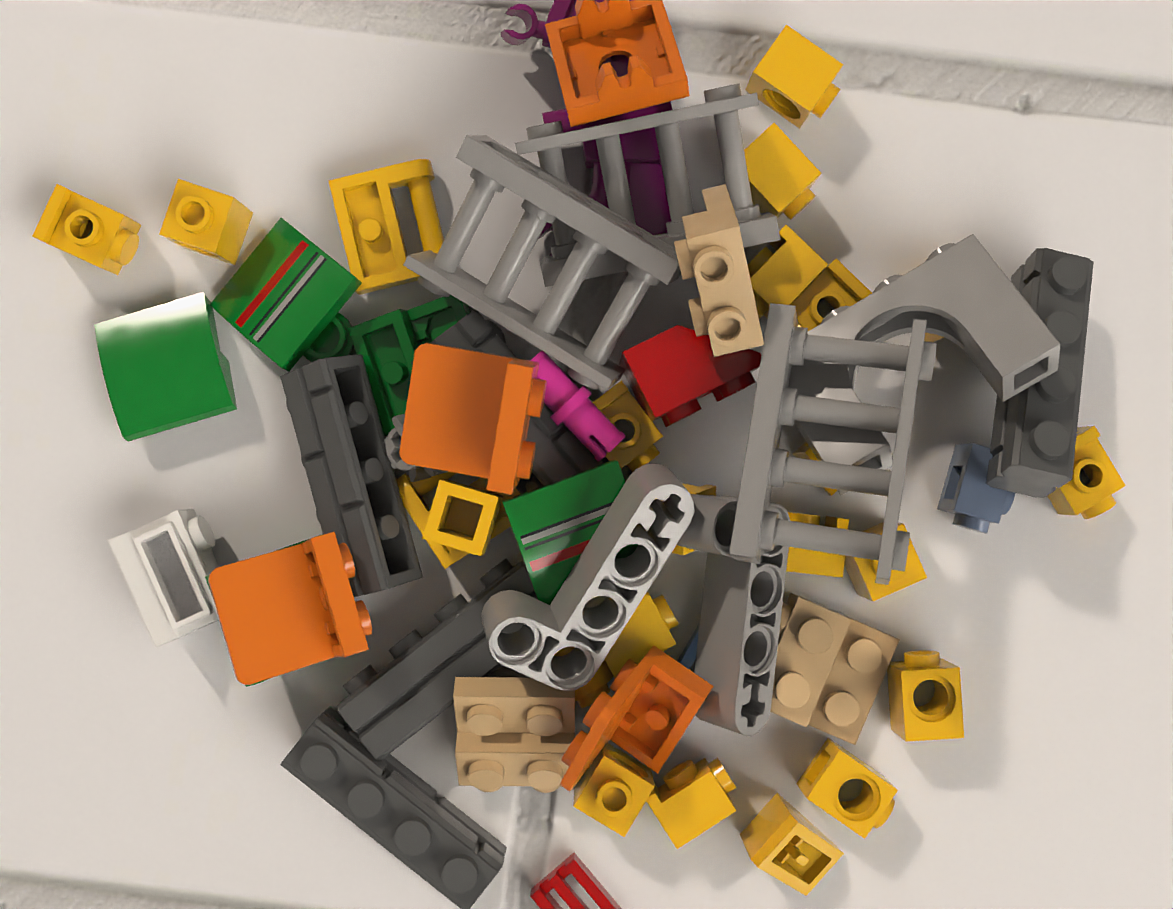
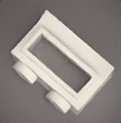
[107,509,219,648]

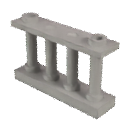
[515,83,780,287]
[403,135,681,390]
[729,303,937,585]

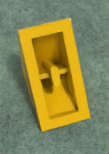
[740,792,844,896]

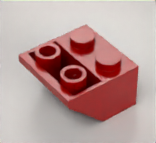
[619,325,762,427]

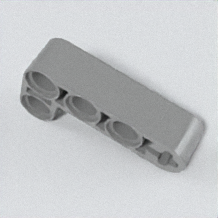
[481,463,694,691]
[677,494,790,736]

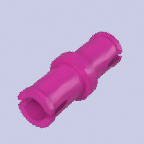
[530,351,626,462]

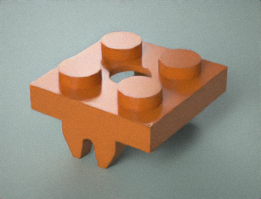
[545,0,690,127]

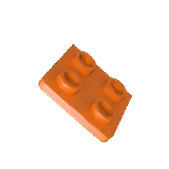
[399,343,547,495]
[208,531,372,685]
[560,645,714,792]

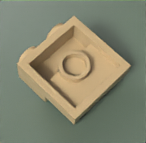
[674,184,764,357]
[770,593,900,745]
[453,677,575,793]

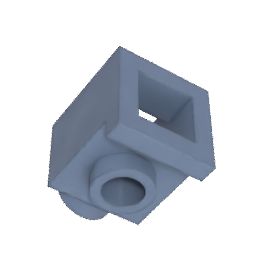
[937,443,1015,534]

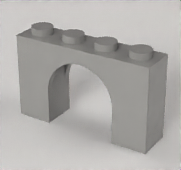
[789,234,1060,495]

